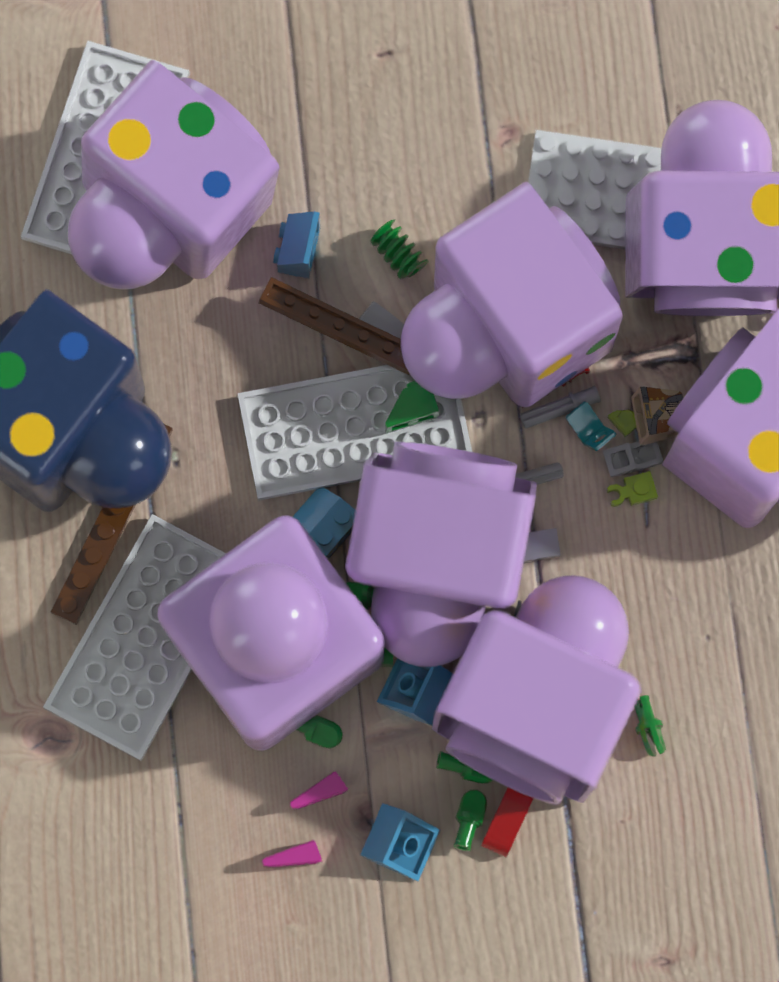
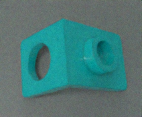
[566,401,616,451]

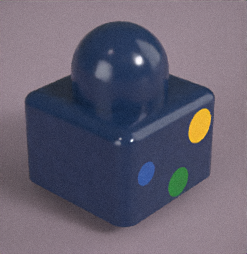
[0,289,172,512]

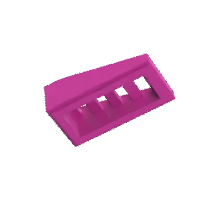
[290,772,348,810]
[262,840,323,868]

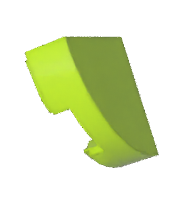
[607,410,637,437]

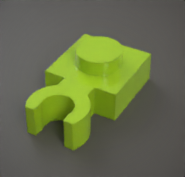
[606,471,658,507]

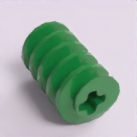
[370,219,429,279]

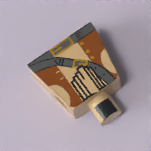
[631,386,683,445]

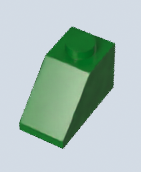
[385,381,439,434]

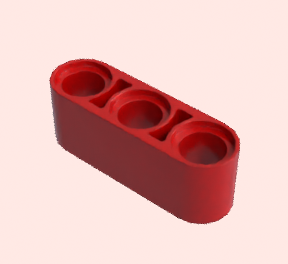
[481,787,534,858]

